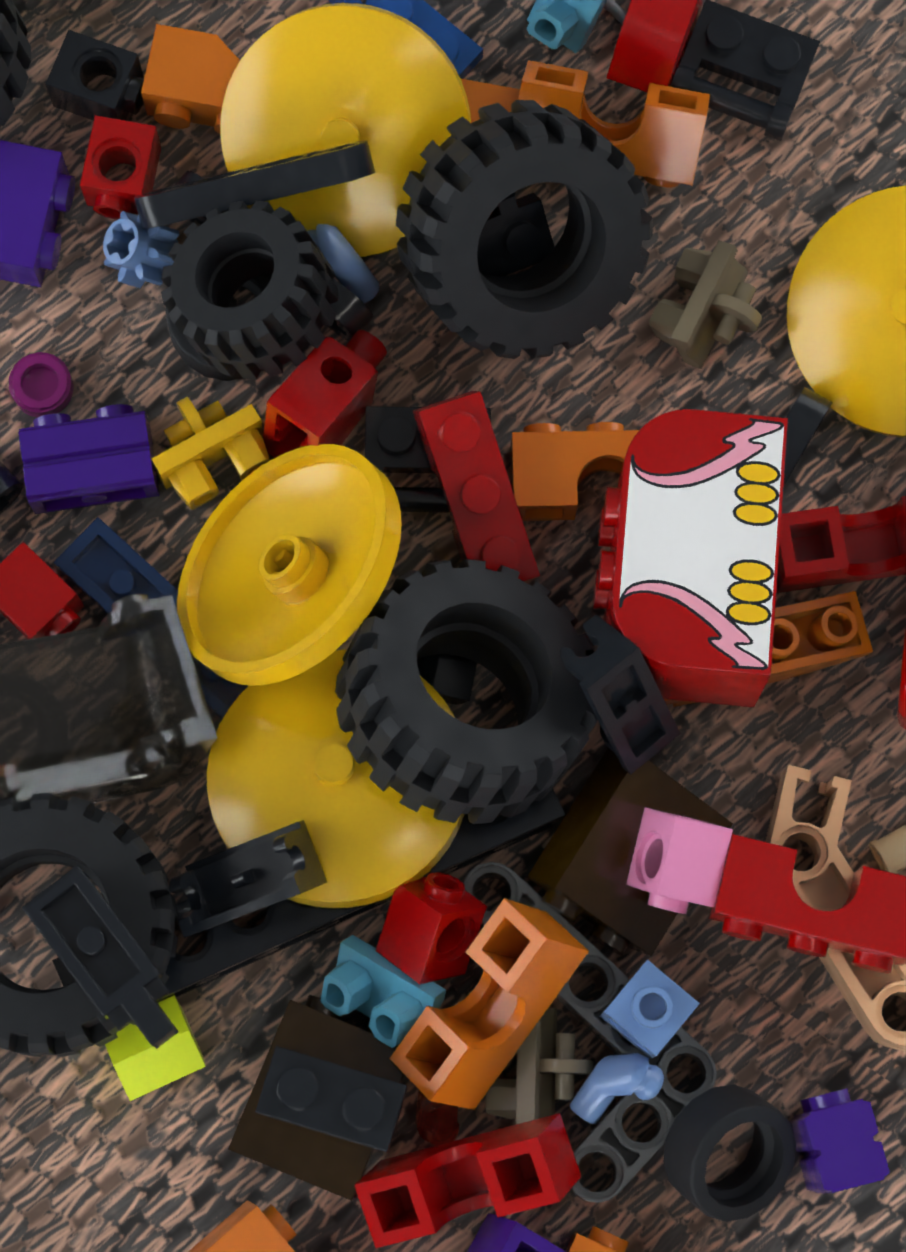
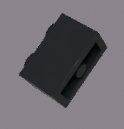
[255,1046,408,1153]

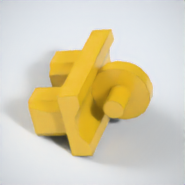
[151,396,270,510]

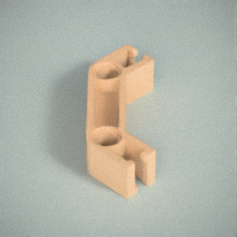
[765,765,906,1052]

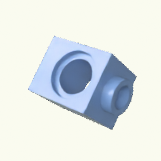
[600,959,700,1059]

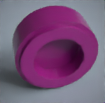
[9,352,73,417]

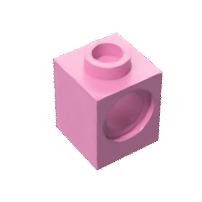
[626,807,733,914]

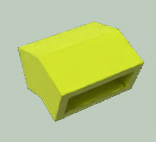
[105,995,206,1101]

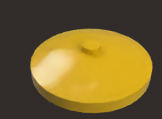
[220,3,471,257]
[787,185,906,438]
[177,444,402,686]
[207,650,464,908]

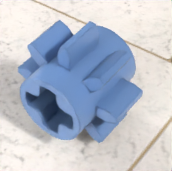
[103,211,180,288]

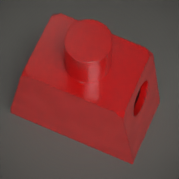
[263,330,387,458]

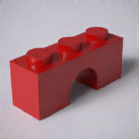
[413,391,540,581]
[776,496,906,593]
[708,834,906,973]
[354,1113,581,1248]

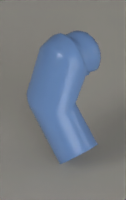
[307,224,379,303]
[570,1053,664,1124]

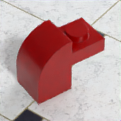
[606,0,703,93]

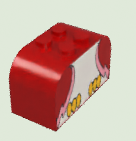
[593,409,788,708]

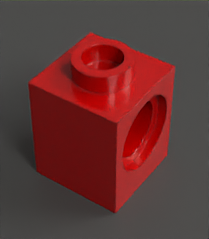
[80,115,162,220]
[0,542,84,650]
[376,873,487,984]

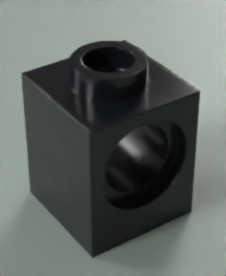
[45,30,144,121]

